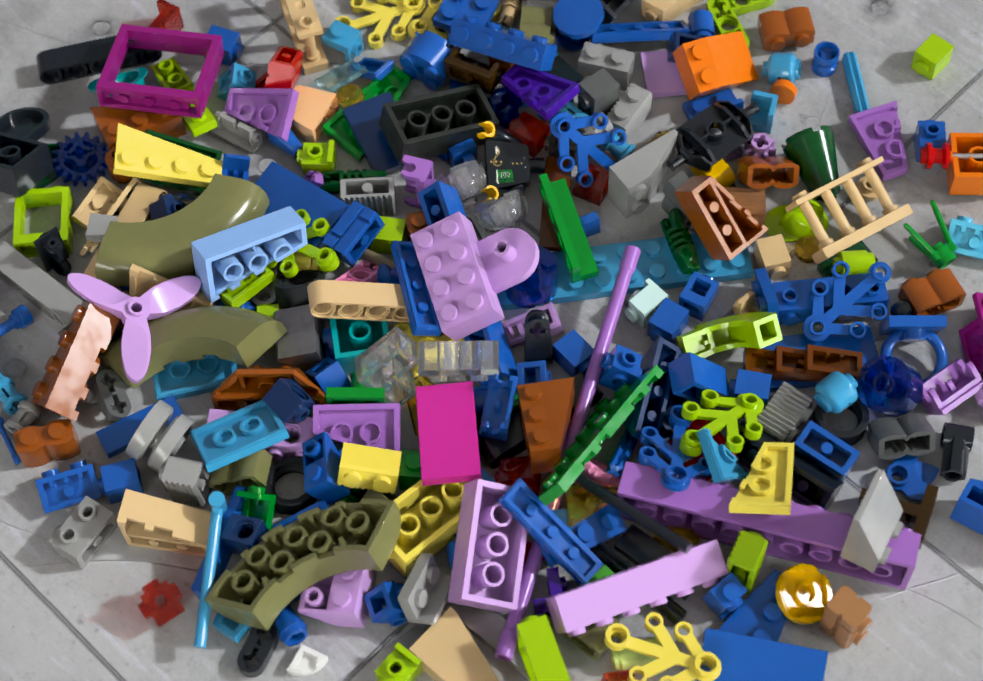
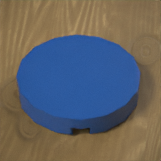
[553,0,604,39]

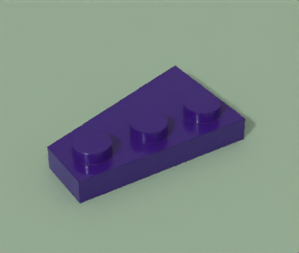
[501,64,580,121]

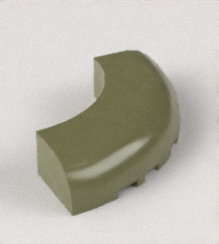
[95,173,270,286]
[97,306,287,389]
[205,499,401,631]

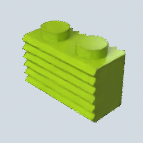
[723,530,768,593]

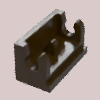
[443,46,505,94]

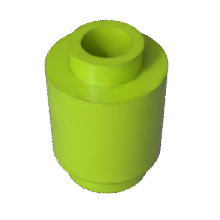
[832,250,875,275]

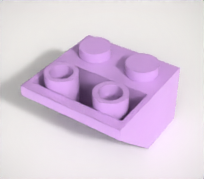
[298,570,377,628]

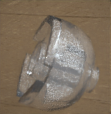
[434,160,488,209]
[474,189,529,234]

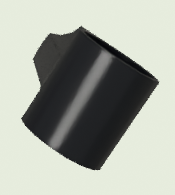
[940,422,975,482]

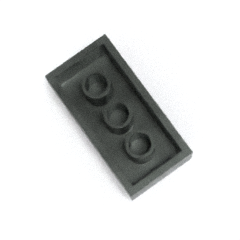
[379,83,500,164]

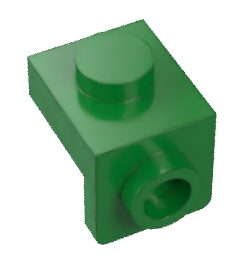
[236,485,276,530]

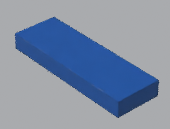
[96,395,183,458]

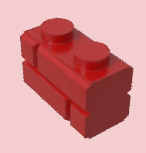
[265,45,304,89]

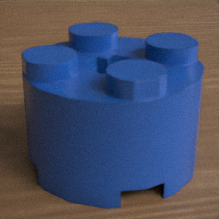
[399,31,451,91]

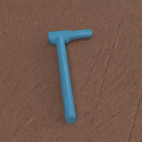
[194,491,227,649]

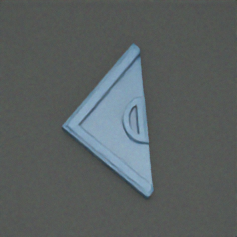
[696,428,749,483]

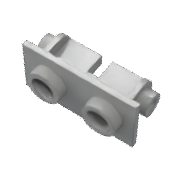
[211,111,267,154]

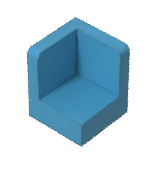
[749,90,779,134]

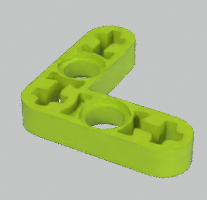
[706,0,774,49]

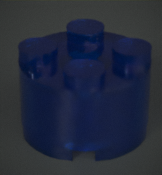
[504,245,558,309]
[856,355,924,417]

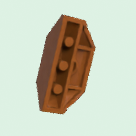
[211,365,327,411]

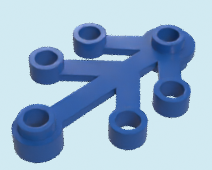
[549,112,627,188]
[803,261,891,342]
[638,405,716,492]

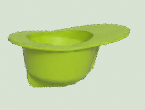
[764,200,829,242]

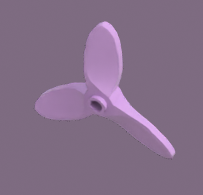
[67,273,201,384]

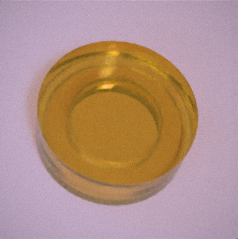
[336,84,364,108]
[794,236,820,263]

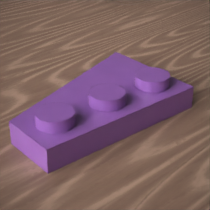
[224,88,299,141]
[848,100,908,182]
[313,403,401,451]

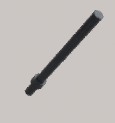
[574,473,692,554]

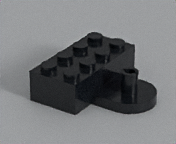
[0,107,54,197]

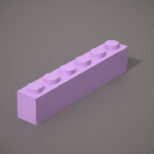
[545,539,729,637]

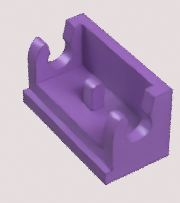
[401,154,434,209]
[915,359,983,415]

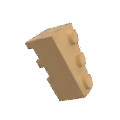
[116,489,211,556]

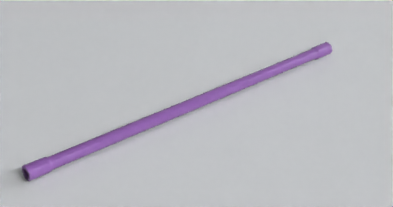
[494,245,641,662]

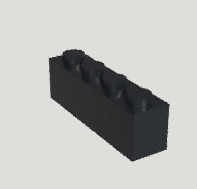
[735,421,844,510]

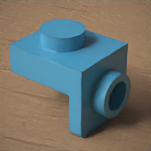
[322,20,364,63]

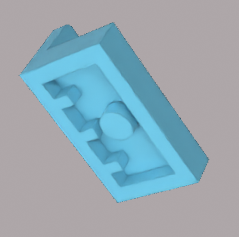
[944,216,983,260]

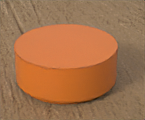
[770,79,797,105]

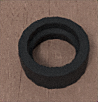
[273,270,325,308]
[813,396,869,446]
[265,457,317,515]

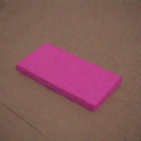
[416,381,482,486]

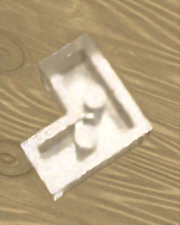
[355,326,419,407]
[418,341,499,382]

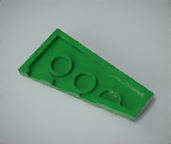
[322,64,411,163]

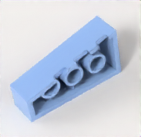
[191,206,308,303]

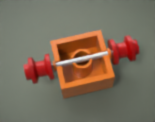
[919,133,983,195]

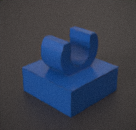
[448,138,478,174]

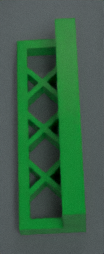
[539,173,599,283]

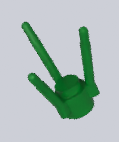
[903,200,958,270]

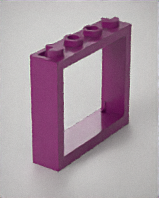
[96,24,224,118]

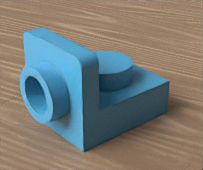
[217,62,256,101]

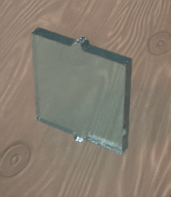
[315,60,367,93]

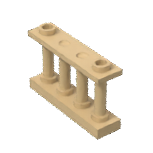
[279,0,329,75]
[785,156,914,265]

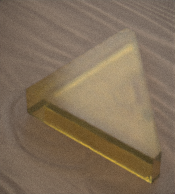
[564,484,618,527]

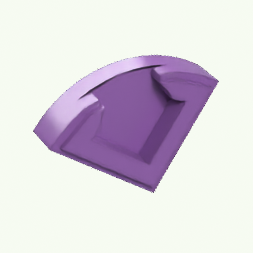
[305,170,323,188]

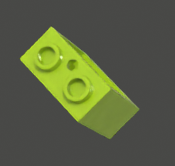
[13,186,74,258]
[516,615,571,681]

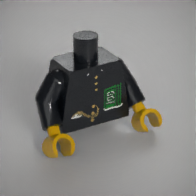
[477,121,545,205]

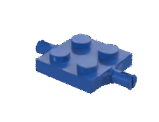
[432,0,499,49]

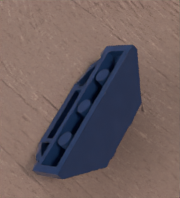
[623,337,689,448]

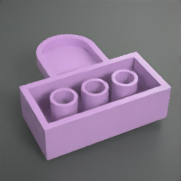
[410,211,539,341]

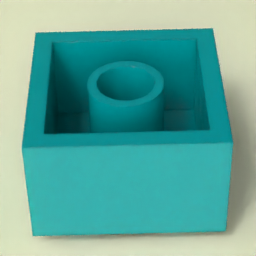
[330,318,394,374]

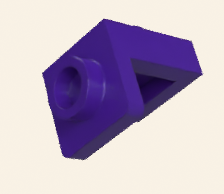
[533,567,568,617]

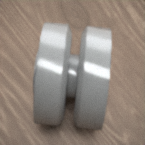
[125,400,195,474]

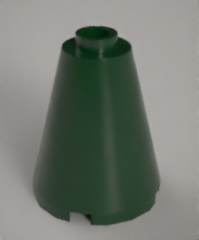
[781,125,841,203]

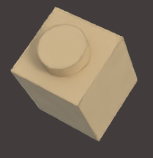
[753,234,792,280]

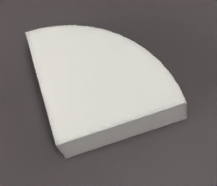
[286,644,329,676]

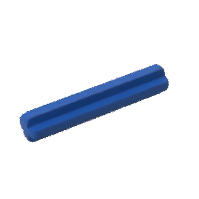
[606,428,638,477]

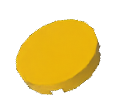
[775,563,832,625]

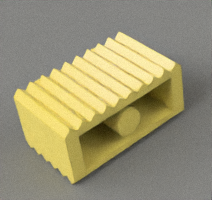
[337,442,402,494]

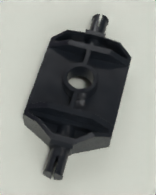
[667,100,759,173]

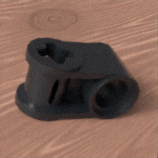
[524,309,553,364]

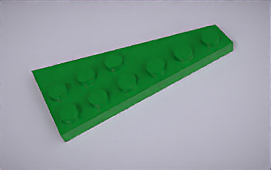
[538,364,664,506]

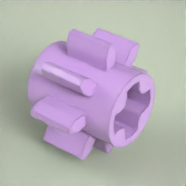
[743,132,776,159]

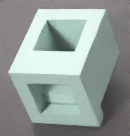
[624,278,668,328]

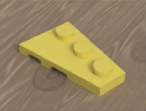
[729,442,794,515]

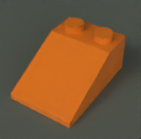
[672,31,759,101]

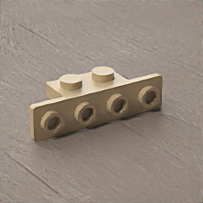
[71,176,144,257]

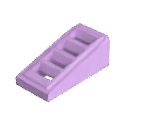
[502,302,564,348]

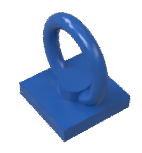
[879,315,948,392]

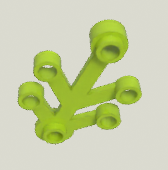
[267,209,340,278]
[679,389,764,457]

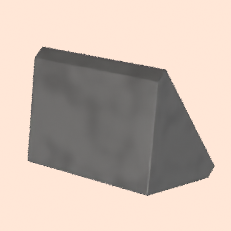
[273,304,326,369]

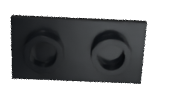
[34,226,72,276]

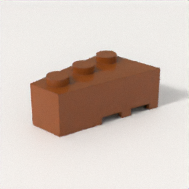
[90,106,187,151]
[674,176,769,261]
[517,377,575,474]

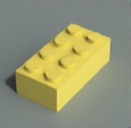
[388,478,483,578]

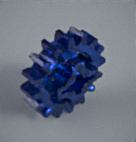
[52,132,109,187]

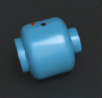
[763,52,801,85]
[814,371,858,414]

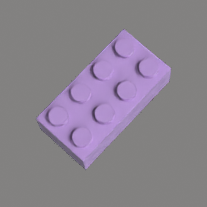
[448,479,527,613]

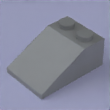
[608,129,678,219]
[840,468,904,573]

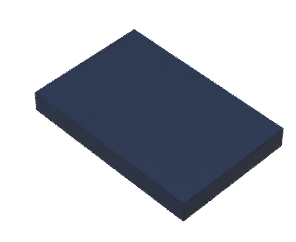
[342,92,404,173]

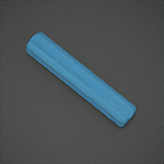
[842,51,870,113]

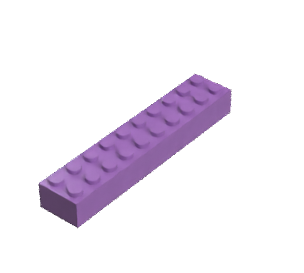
[617,461,922,590]

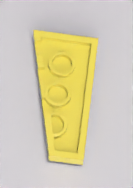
[113,123,222,188]

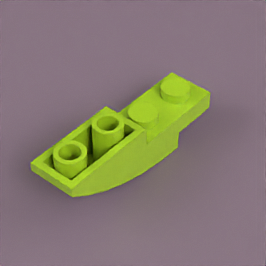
[151,56,218,137]

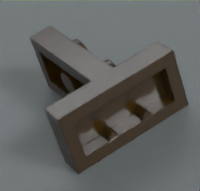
[859,484,939,549]

